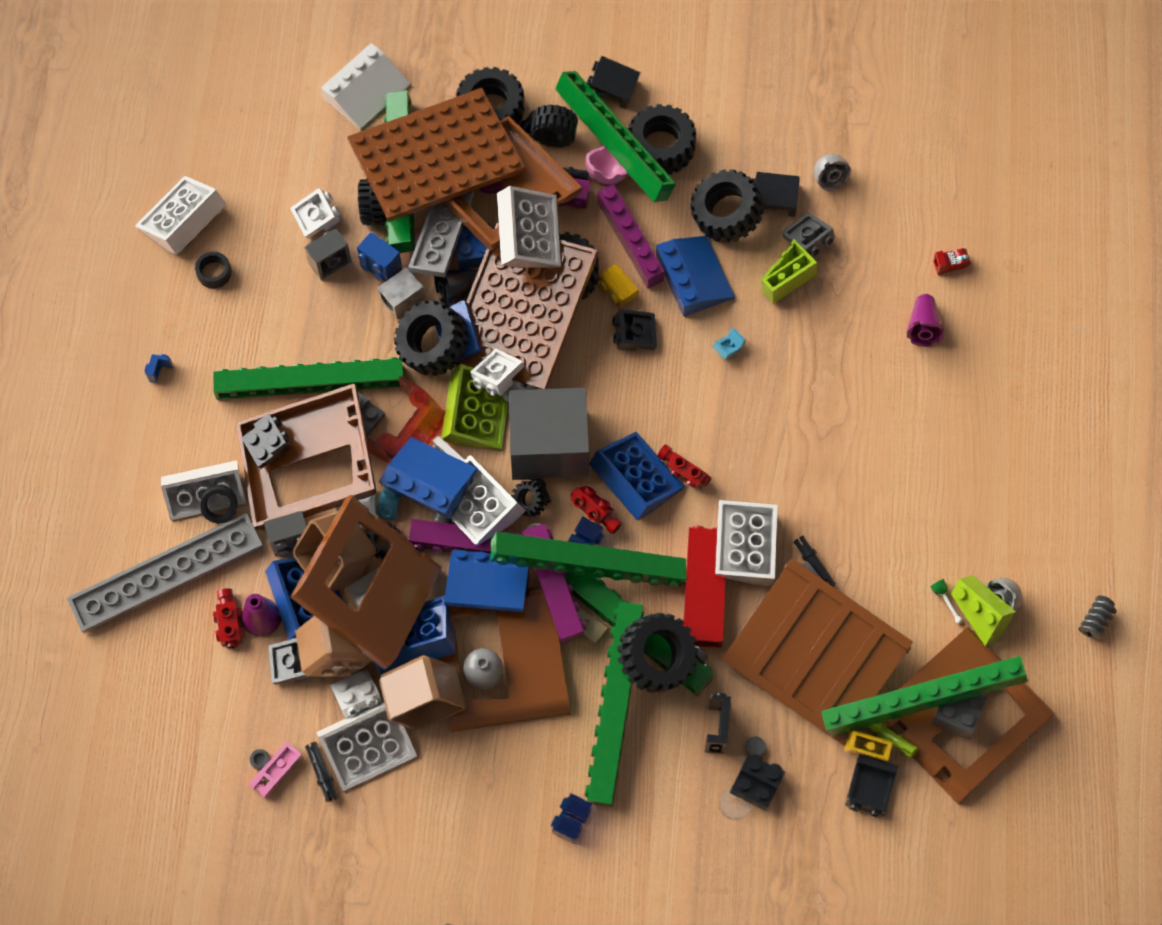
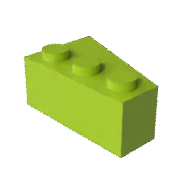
[761,239,817,304]
[951,575,1016,646]

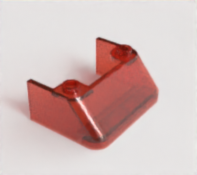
[366,376,445,464]

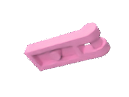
[249,742,303,799]

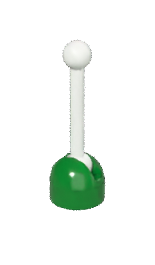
[930,579,963,624]

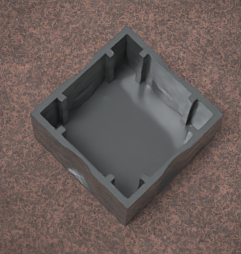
[509,388,589,480]

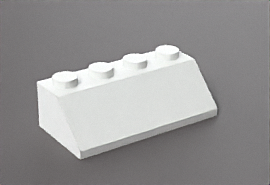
[161,461,246,520]

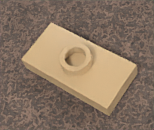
[577,608,608,645]

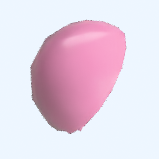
[586,146,629,185]

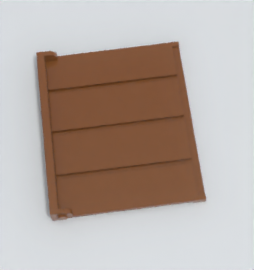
[721,559,913,745]

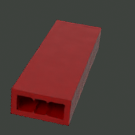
[683,526,726,648]

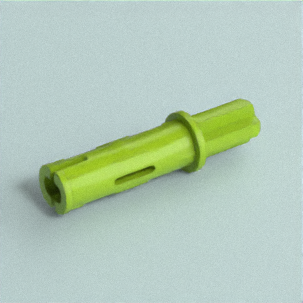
[866,723,918,758]

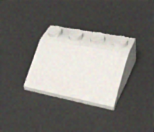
[321,43,411,130]
[136,176,227,255]
[497,186,561,268]
[451,455,526,546]
[715,500,777,586]
[317,701,417,791]

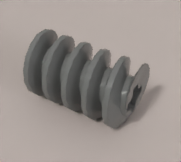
[1078,595,1117,640]

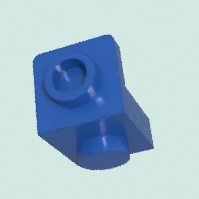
[145,354,173,383]

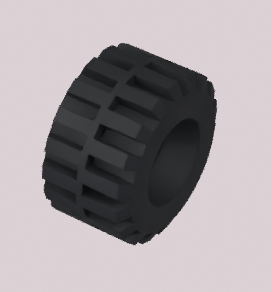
[531,104,578,147]
[358,179,387,225]

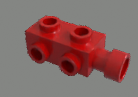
[657,444,712,489]
[570,485,622,535]
[213,588,245,649]

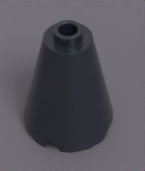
[434,269,479,306]

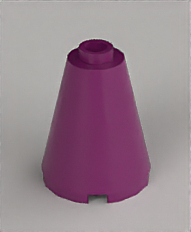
[907,294,945,347]
[242,594,281,636]

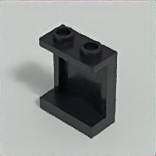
[587,55,641,109]
[752,172,800,217]
[704,693,731,754]
[845,754,899,818]

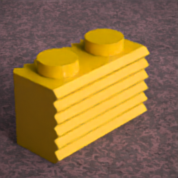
[598,263,639,308]
[844,730,892,761]

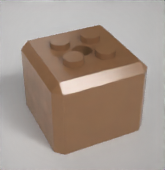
[293,510,377,592]
[295,611,372,677]
[379,655,466,730]

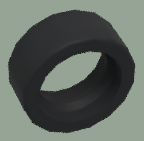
[195,251,232,289]
[200,484,238,524]

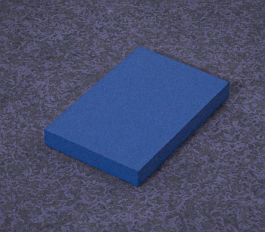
[435,300,482,360]

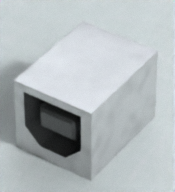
[377,267,425,319]

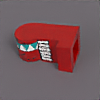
[933,248,971,275]

